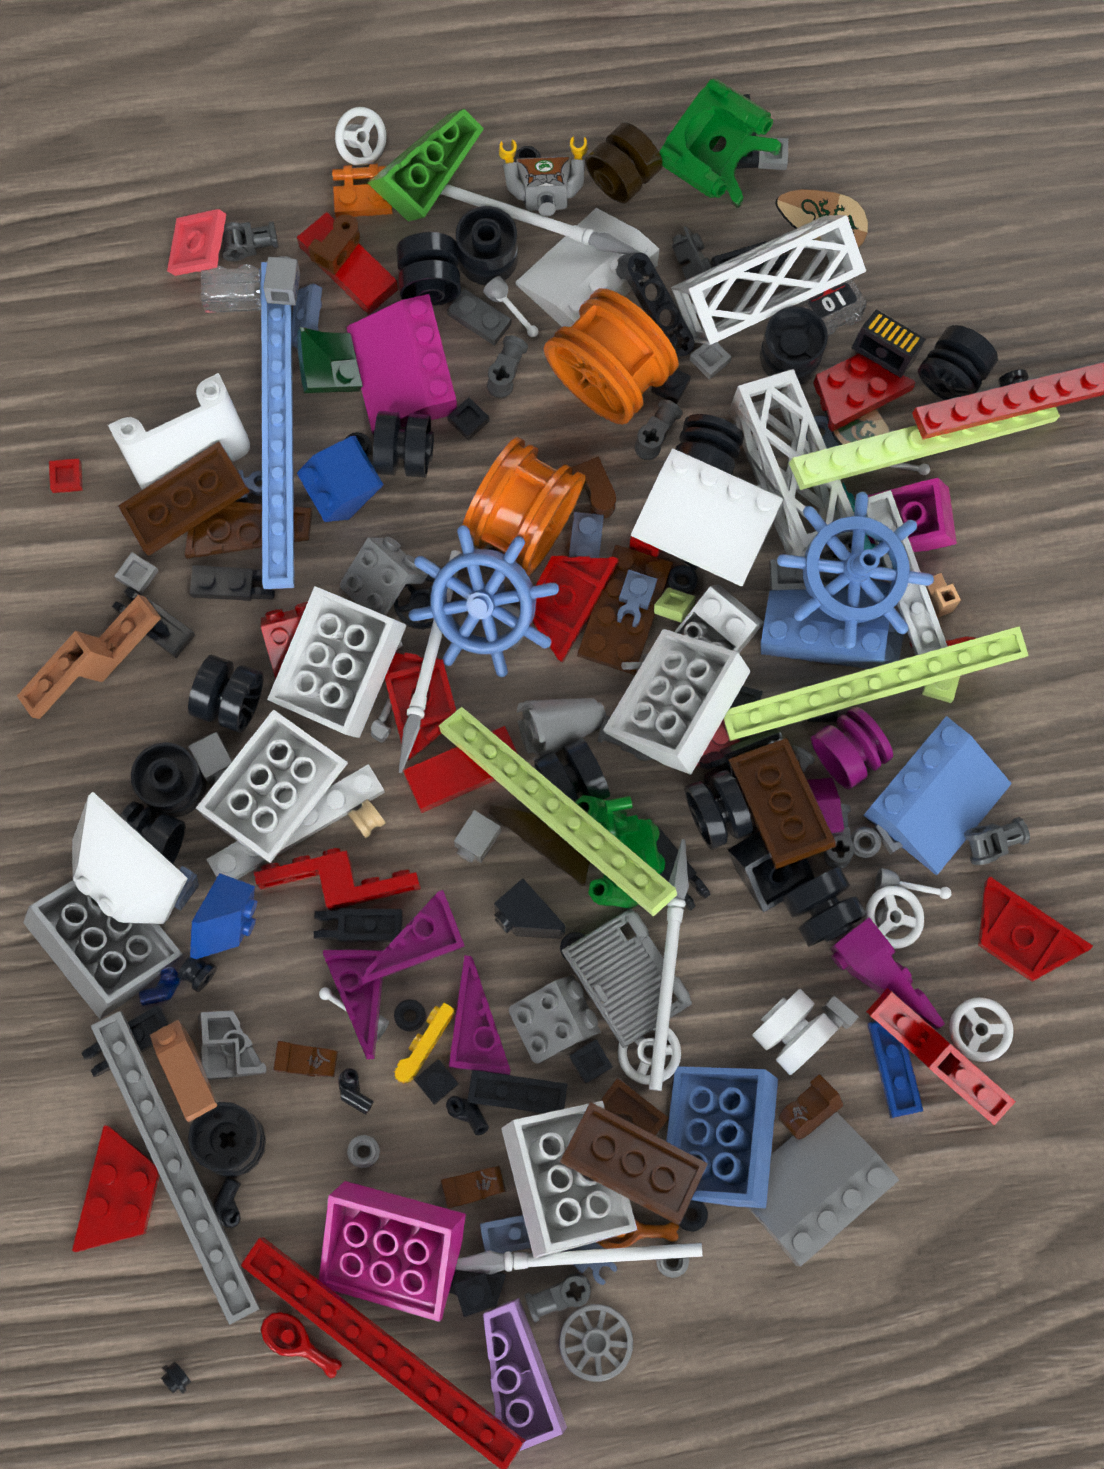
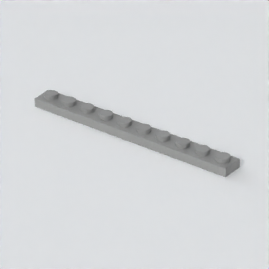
[91,1011,261,1325]

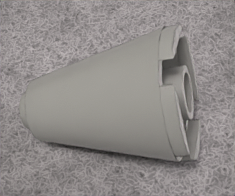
[517,698,606,760]

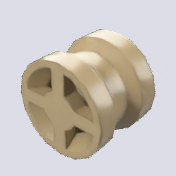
[347,799,386,838]

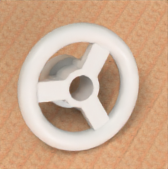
[335,107,387,166]
[865,886,924,949]
[949,997,1013,1062]
[617,1028,681,1085]

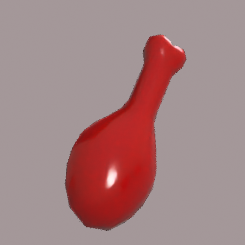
[260,1312,342,1379]

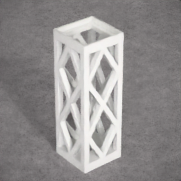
[671,215,866,345]
[728,369,854,558]

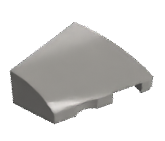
[198,1010,266,1080]

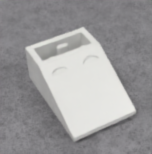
[675,584,764,653]

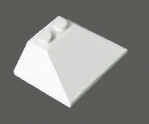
[72,792,188,924]

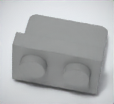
[340,537,428,616]
[509,975,601,1064]

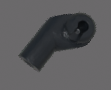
[338,1068,374,1115]

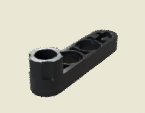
[615,253,694,356]

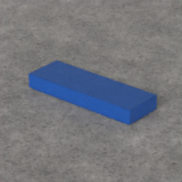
[867,1021,923,1118]

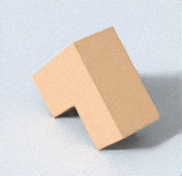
[926,573,961,618]

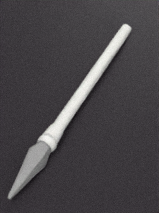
[441,184,642,254]
[399,550,461,773]
[649,839,689,1091]
[455,1243,702,1275]

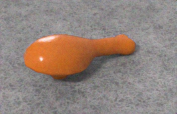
[596,1218,679,1249]

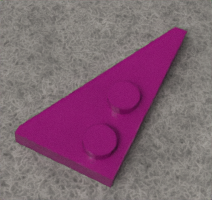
[358,890,465,986]
[323,950,383,1059]
[449,955,511,1075]

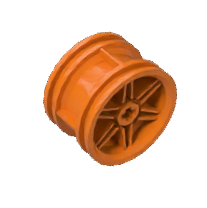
[544,288,679,425]
[462,437,585,576]

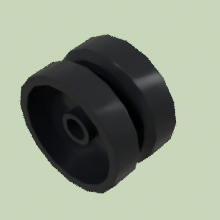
[684,770,753,850]

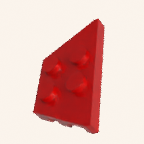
[813,354,916,432]
[533,556,619,663]
[384,652,457,761]
[978,876,1093,982]
[72,1125,160,1252]

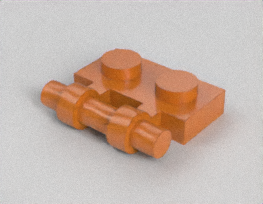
[332,163,393,218]

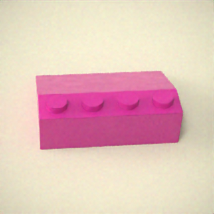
[346,294,457,434]
[319,1181,466,1322]

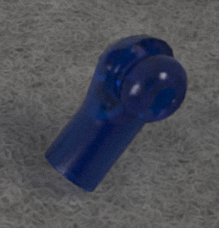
[139,966,180,1006]

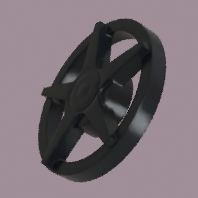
[394,575,435,630]

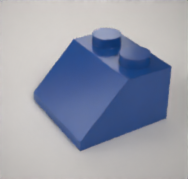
[297,436,384,522]
[190,873,257,959]

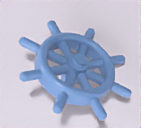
[777,492,934,649]
[408,525,559,677]

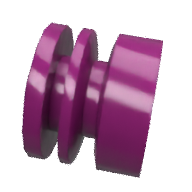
[811,706,894,790]

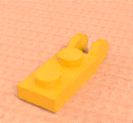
[394,1003,455,1084]

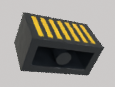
[851,309,926,378]

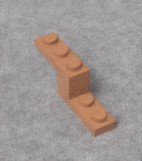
[17,595,161,719]

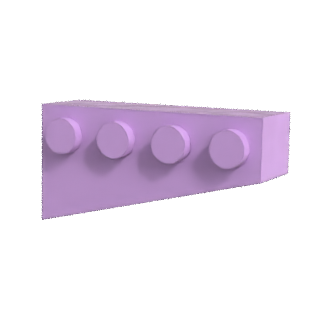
[483,1298,567,1451]

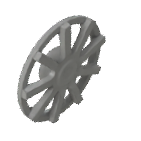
[559,1304,633,1382]

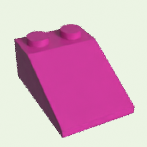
[855,478,957,552]

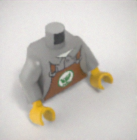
[499,136,588,216]

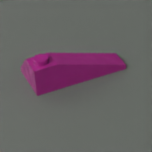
[830,917,945,1030]

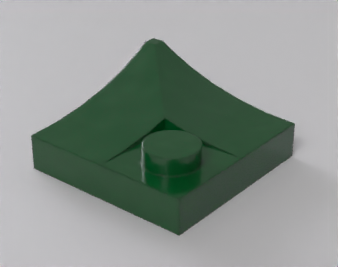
[297,327,363,393]

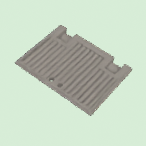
[561,909,692,1048]

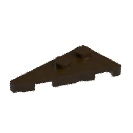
[489,805,590,886]

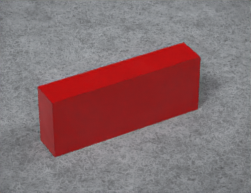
[297,212,398,315]
[403,726,518,813]

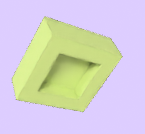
[654,587,695,623]
[922,676,960,703]

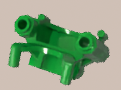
[659,78,782,208]
[575,795,665,909]

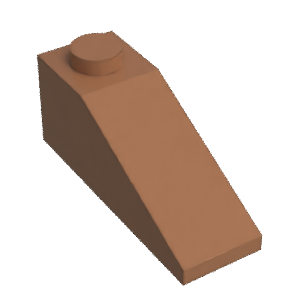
[150,1019,218,1122]

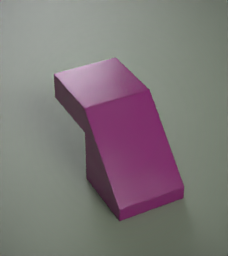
[807,778,844,833]

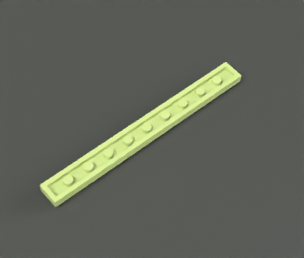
[789,407,1060,490]
[723,626,1029,742]
[439,707,677,916]

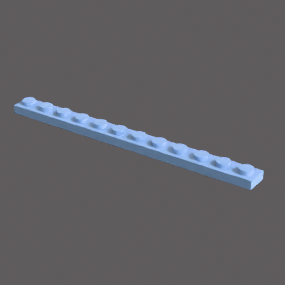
[261,262,295,589]

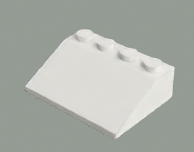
[516,208,659,327]
[631,448,784,586]
[267,586,407,738]
[603,629,751,775]
[196,709,348,863]
[501,1101,637,1258]

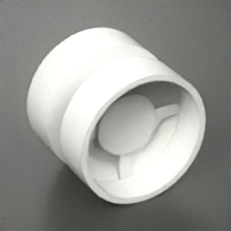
[752,989,839,1075]

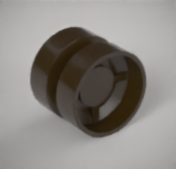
[585,123,663,204]

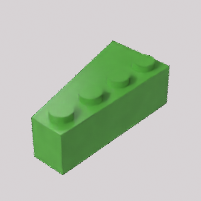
[367,109,484,222]

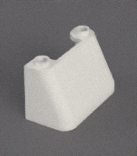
[108,373,250,490]

